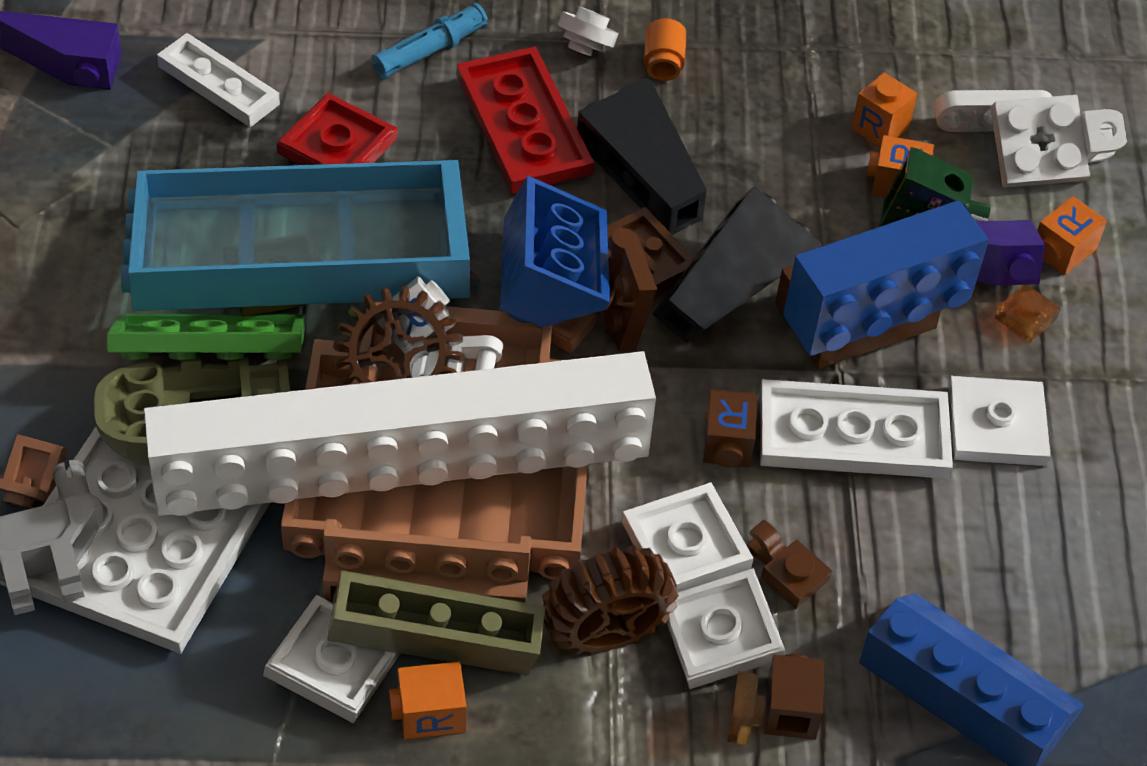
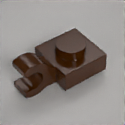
[746,520,832,609]

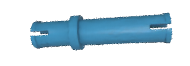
[371,3,488,79]

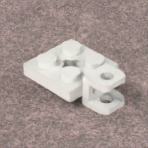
[990,94,1127,188]

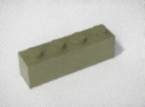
[327,570,545,675]

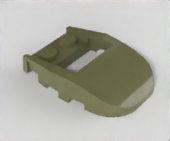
[94,356,290,466]

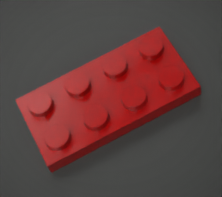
[456,46,594,194]

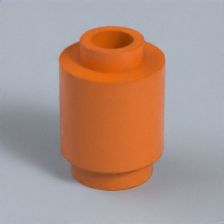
[643,18,686,81]

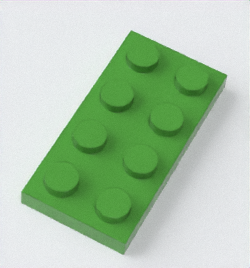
[107,314,305,360]

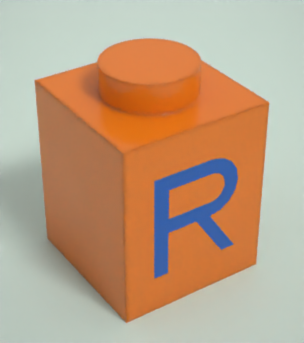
[851,72,918,147]
[866,135,934,197]
[1037,196,1107,275]
[389,661,467,739]

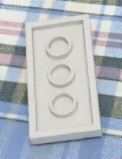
[760,379,953,479]

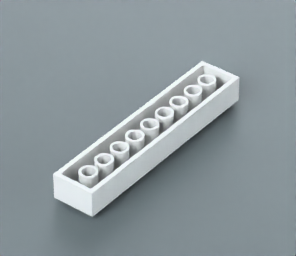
[144,351,656,516]

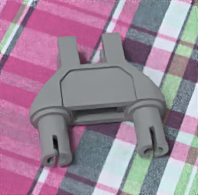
[0,460,103,615]

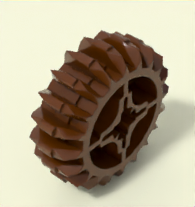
[333,286,464,385]
[542,545,679,656]

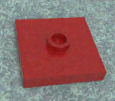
[276,92,398,165]

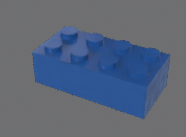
[783,200,989,356]

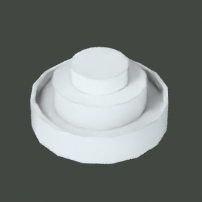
[557,6,619,56]

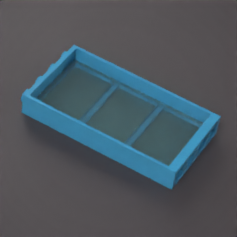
[121,160,470,311]

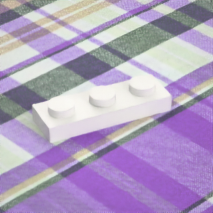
[157,33,280,127]

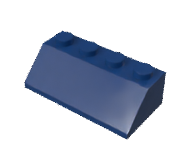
[500,175,610,327]
[859,593,1085,766]

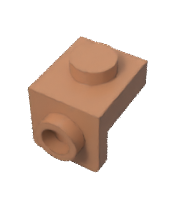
[0,434,68,509]

